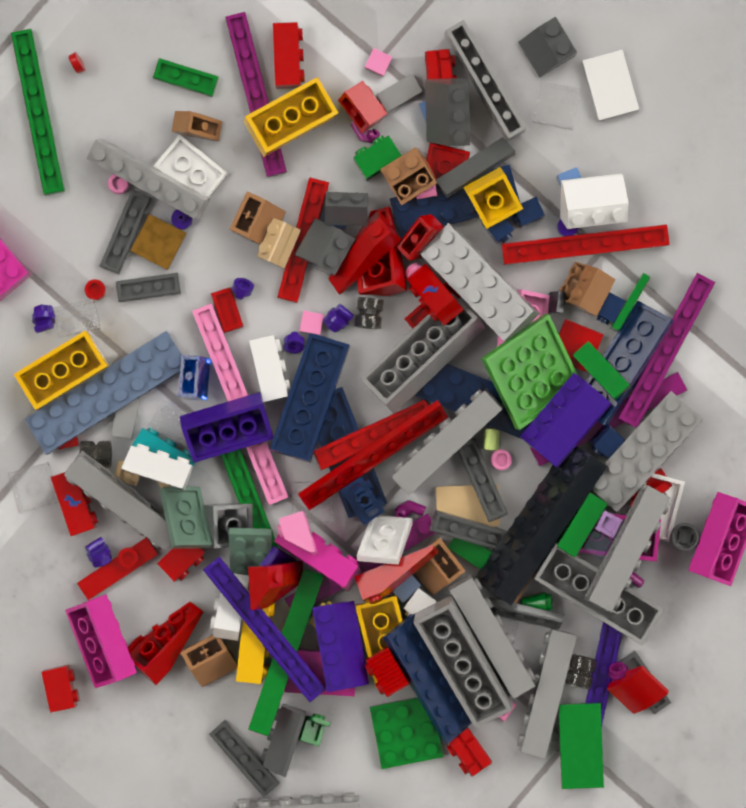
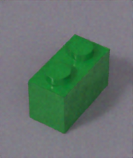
[353,135,401,181]

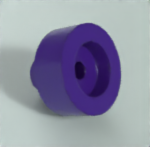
[171,209,193,230]
[557,219,578,237]
[232,278,254,300]
[283,331,305,354]

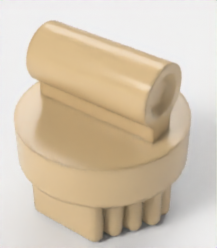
[114,460,140,486]

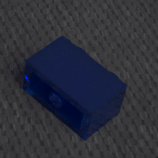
[178,355,211,400]

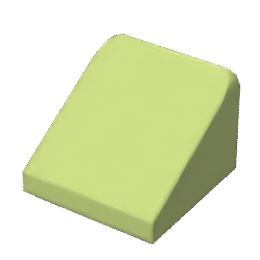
[483,429,500,451]

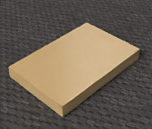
[436,484,500,526]

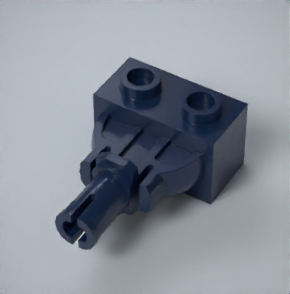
[340,476,386,525]

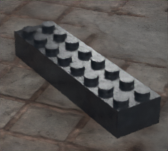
[475,446,607,606]

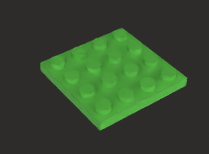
[481,314,578,430]

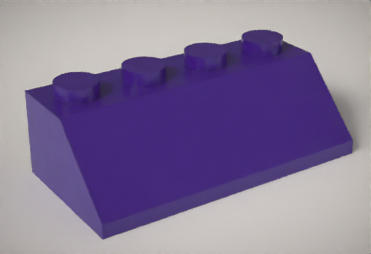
[520,373,611,468]
[180,392,274,463]
[312,601,369,692]

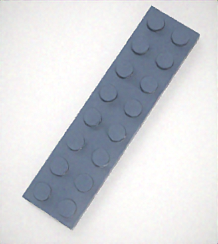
[24,331,189,455]

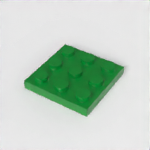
[370,697,443,769]

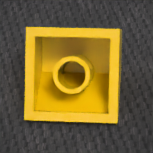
[463,167,523,229]

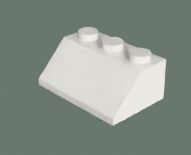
[560,173,629,229]
[121,444,193,490]

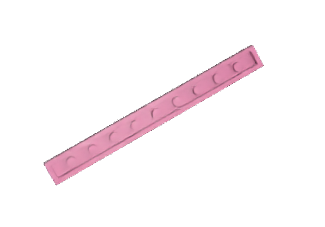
[192,303,289,505]

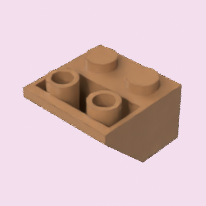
[380,147,437,205]
[230,191,286,245]
[559,262,616,316]
[415,537,466,595]
[180,634,238,687]

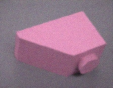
[277,511,318,555]

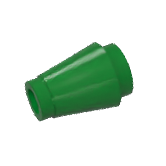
[522,592,553,611]

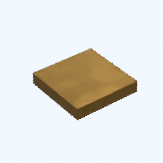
[130,214,187,270]

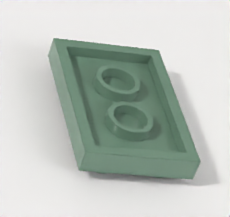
[160,487,213,549]
[229,528,272,576]

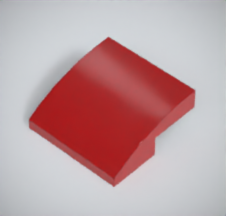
[607,666,669,714]

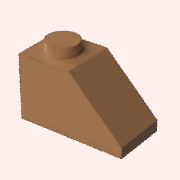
[172,111,222,141]

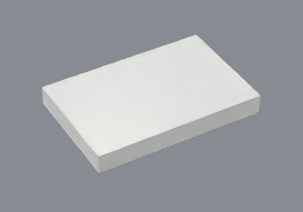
[582,50,639,121]
[154,134,228,198]
[643,474,685,542]
[357,516,413,565]

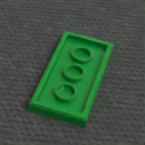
[558,703,604,789]

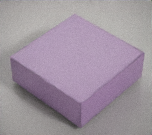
[594,510,623,539]

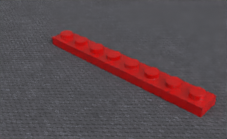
[501,224,670,265]
[298,400,449,511]

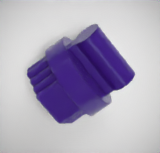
[32,304,56,333]
[323,304,354,333]
[85,537,112,568]

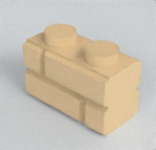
[257,218,301,268]

